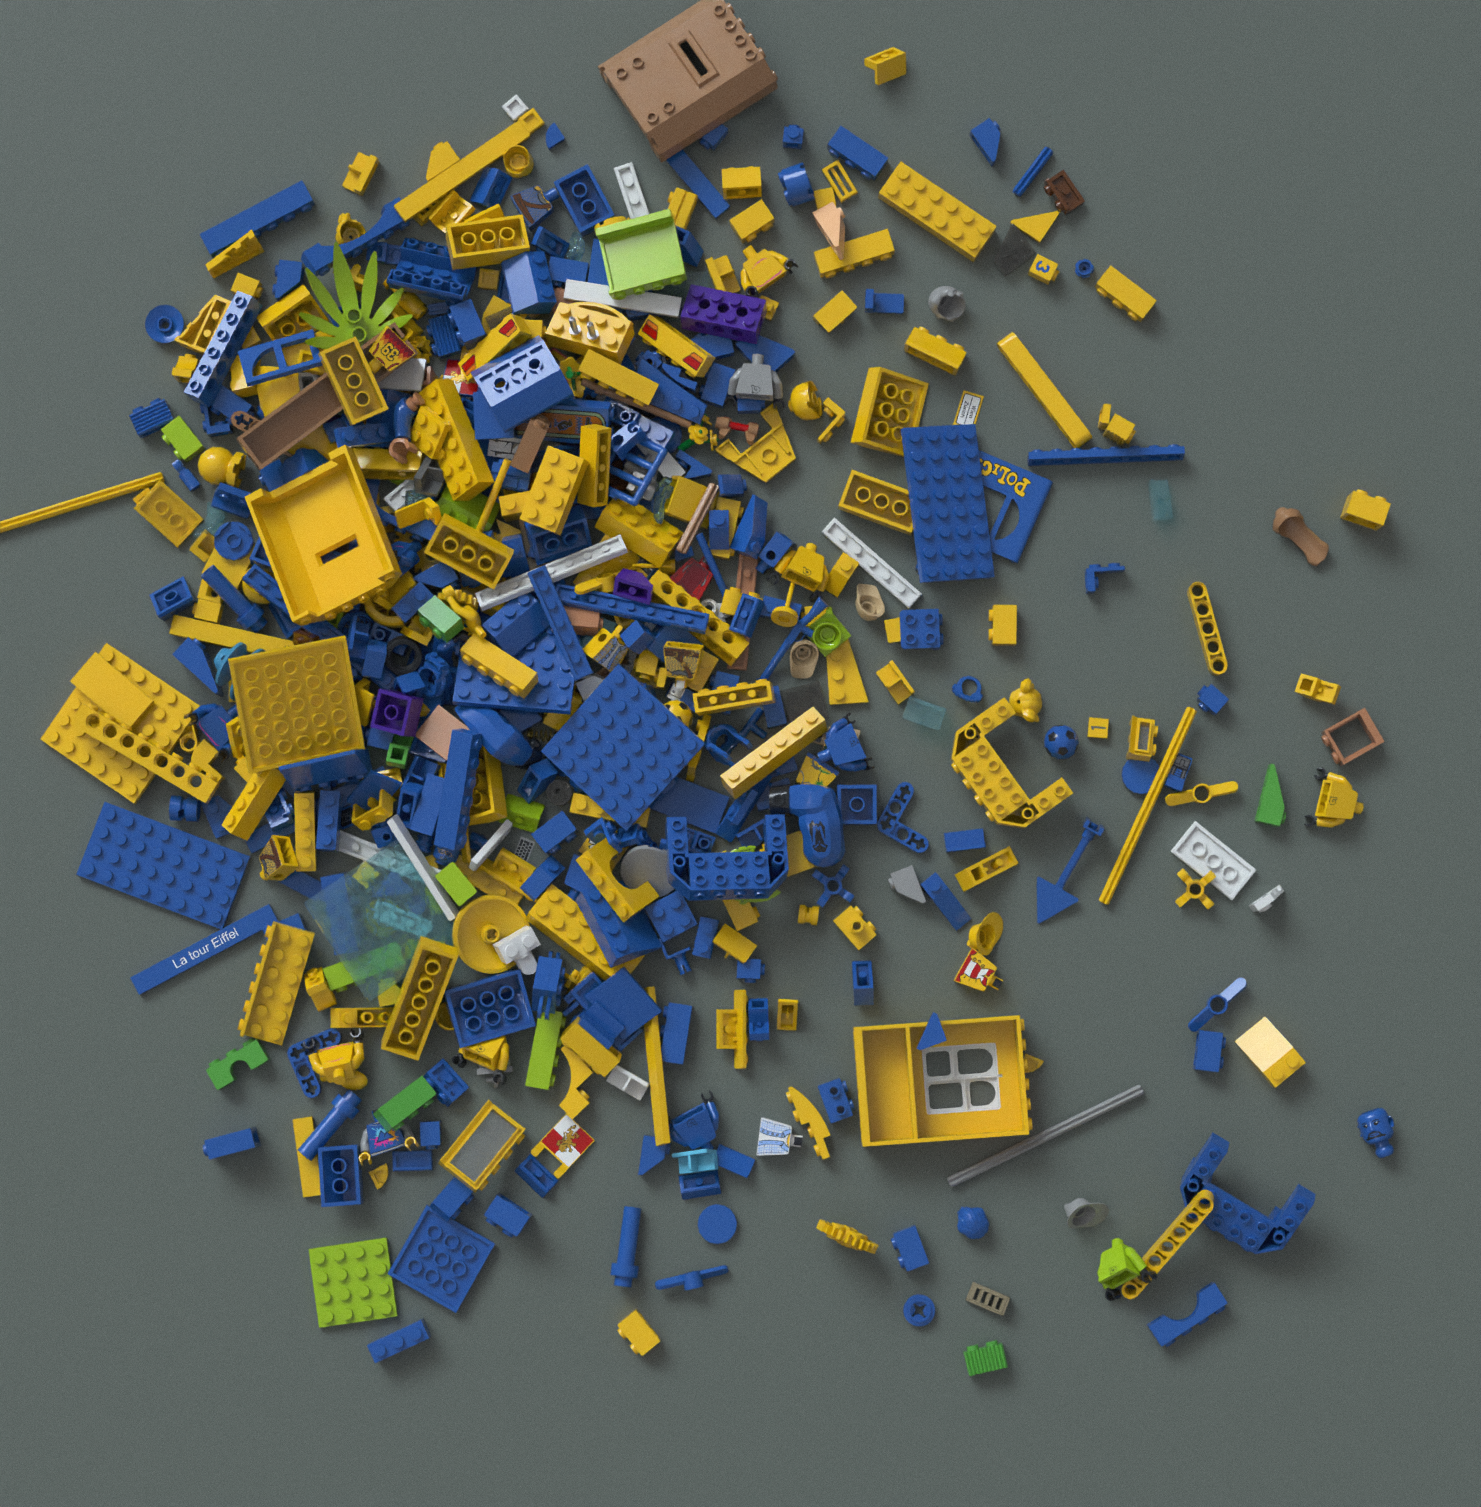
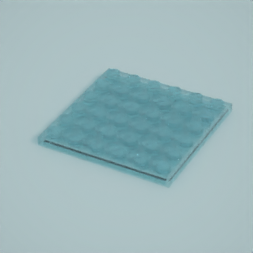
[304,840,455,1002]

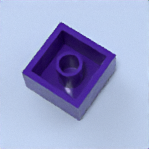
[370,689,424,737]

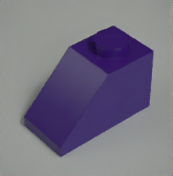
[613,568,653,605]

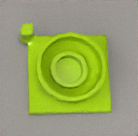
[809,607,852,657]

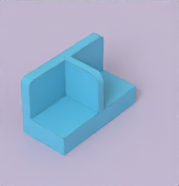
[672,1149,718,1174]

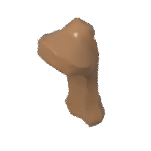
[1272,507,1329,566]

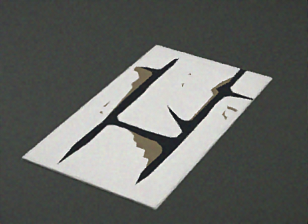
[487,438,521,459]

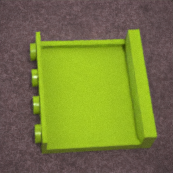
[595,209,688,300]

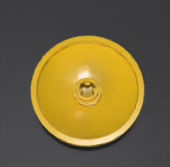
[452,895,530,974]

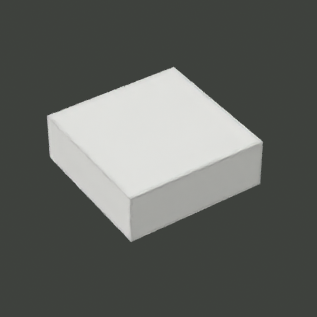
[502,94,529,122]

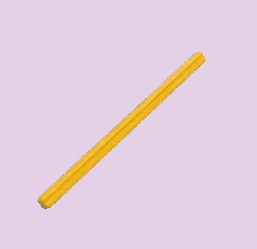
[0,472,165,533]
[1099,707,1197,905]

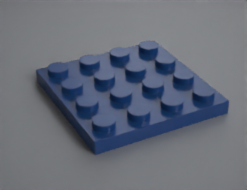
[388,1204,496,1313]

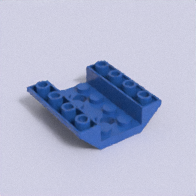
[386,237,478,303]
[470,335,574,433]

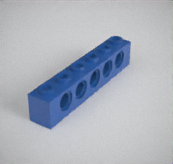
[184,291,263,407]

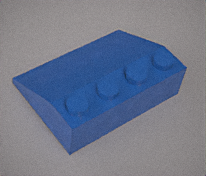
[279,749,373,792]
[575,880,662,968]
[443,968,536,1048]

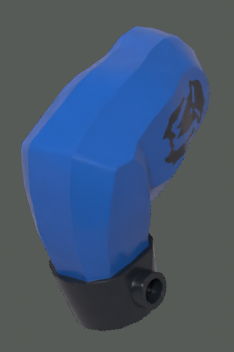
[455,705,542,770]
[769,784,845,868]

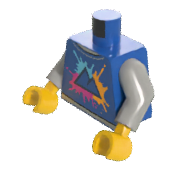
[359,1109,419,1166]

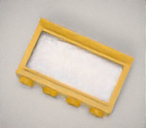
[438,1100,526,1193]

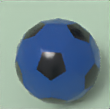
[1044,725,1079,760]

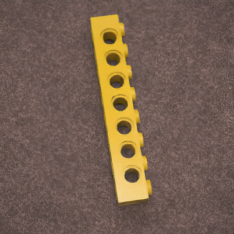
[70,703,220,804]

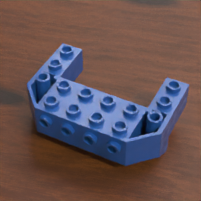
[665,814,789,901]
[1180,1132,1316,1254]

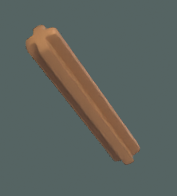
[676,483,719,554]

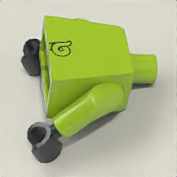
[1097,1238,1157,1301]

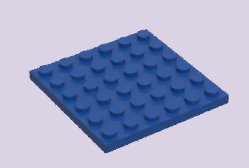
[453,600,581,714]
[541,664,706,831]

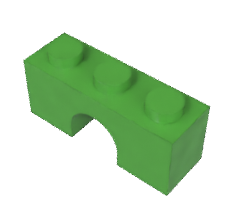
[206,1038,271,1090]

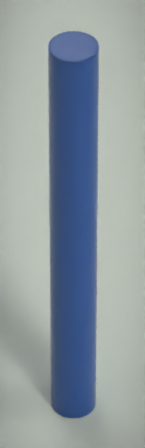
[696,533,728,597]

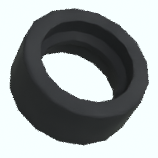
[385,635,422,675]

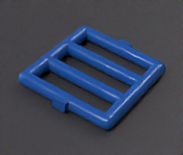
[608,436,668,506]

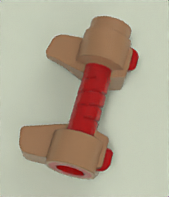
[715,416,759,446]

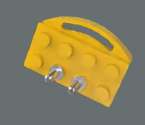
[545,302,635,365]

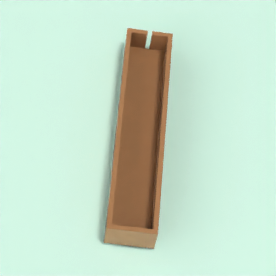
[236,322,418,471]

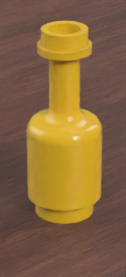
[383,279,428,320]

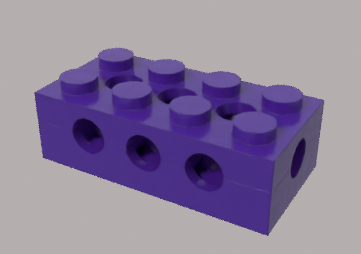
[680,284,767,344]

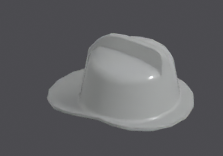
[1064,1198,1109,1229]

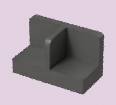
[414,455,445,497]

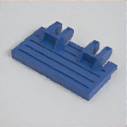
[562,972,643,1051]

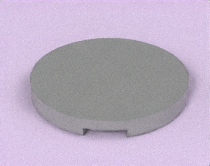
[620,845,674,897]

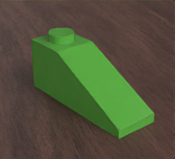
[1254,764,1286,827]

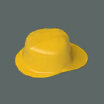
[967,912,1003,956]

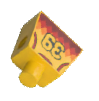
[369,325,415,374]

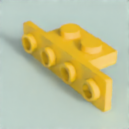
[478,848,544,902]
[716,990,748,1069]

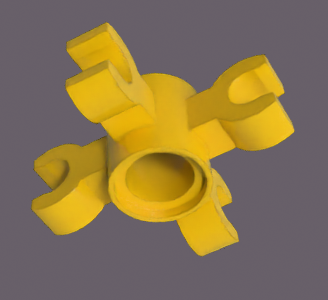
[1175,868,1216,909]

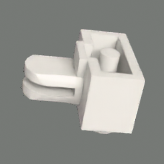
[493,925,541,975]

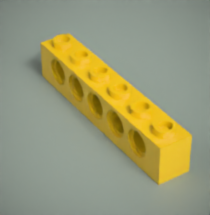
[649,570,749,666]

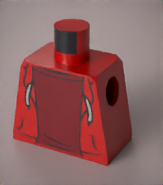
[670,556,713,601]

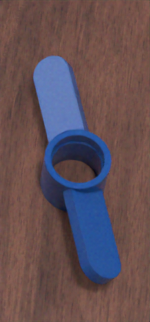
[1188,978,1247,1032]
[655,1265,729,1290]

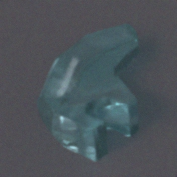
[653,476,673,524]
[193,502,225,539]

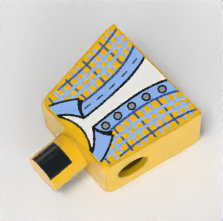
[583,624,629,672]

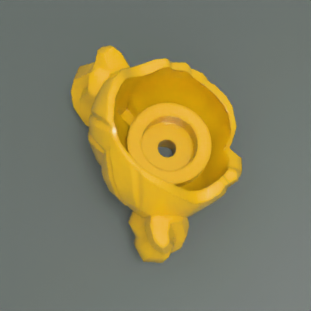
[335,213,366,244]
[1009,678,1042,723]

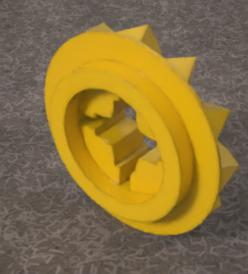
[409,335,432,364]

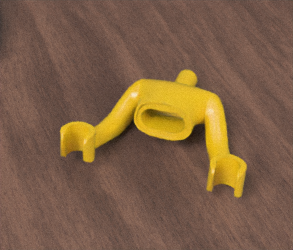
[442,585,487,639]

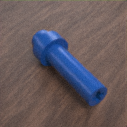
[201,565,267,633]
[298,1089,362,1161]
[610,1206,642,1287]

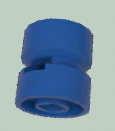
[169,795,201,822]

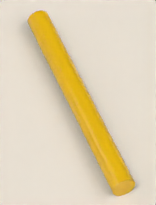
[476,458,511,533]

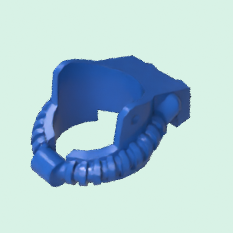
[418,652,453,699]

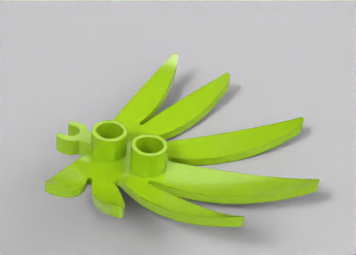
[299,242,412,349]

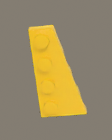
[826,639,868,705]

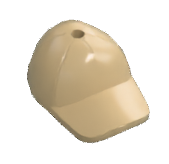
[855,584,885,621]
[789,639,819,678]

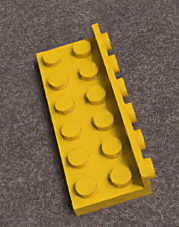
[237,921,315,1046]

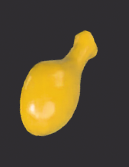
[320,1070,368,1090]

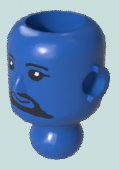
[1357,1108,1394,1158]

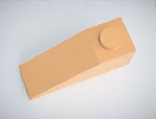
[812,202,845,260]

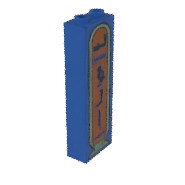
[515,399,615,443]

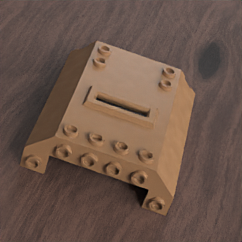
[598,0,778,163]

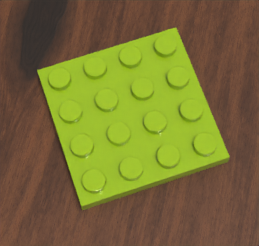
[308,1237,398,1328]

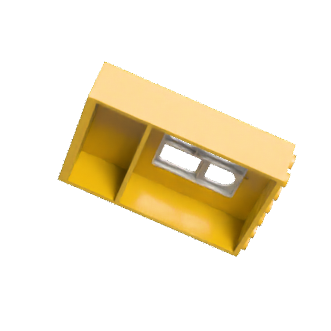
[853,1015,1032,1147]

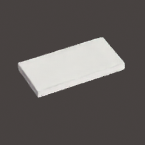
[1170,821,1256,901]

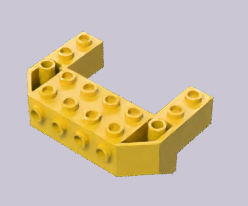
[951,697,1073,829]

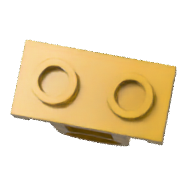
[304,966,337,1012]

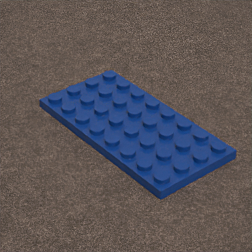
[901,424,995,583]
[76,802,251,930]

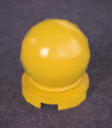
[198,447,246,488]

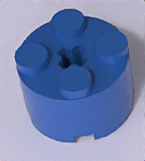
[778,162,815,207]

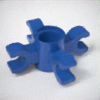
[812,864,854,908]

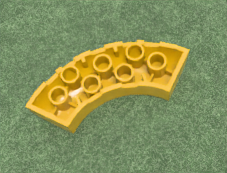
[256,366,337,461]

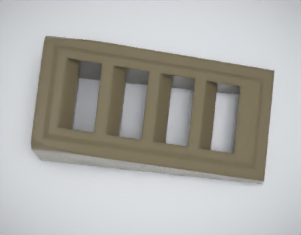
[966,1282,1010,1316]

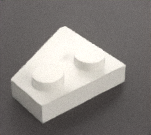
[1249,884,1284,913]

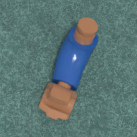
[389,392,425,464]

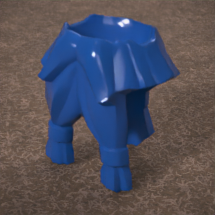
[704,724,753,767]

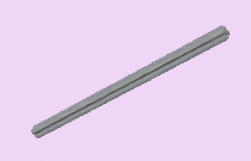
[947,1085,1144,1187]

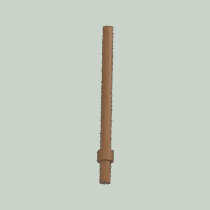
[581,378,692,428]

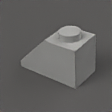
[888,865,926,904]

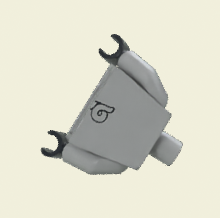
[724,354,785,410]

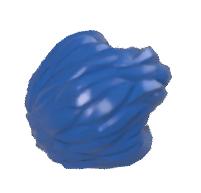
[957,1207,989,1239]

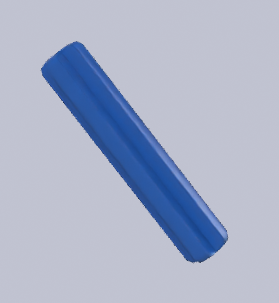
[1013,147,1053,197]

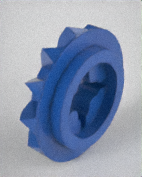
[903,1294,935,1326]

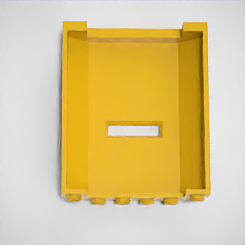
[245,445,402,626]

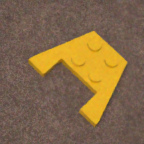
[715,403,796,483]

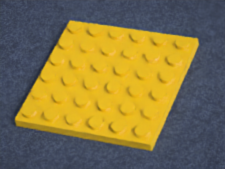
[228,635,365,774]
[40,643,200,804]

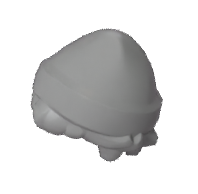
[928,286,966,322]

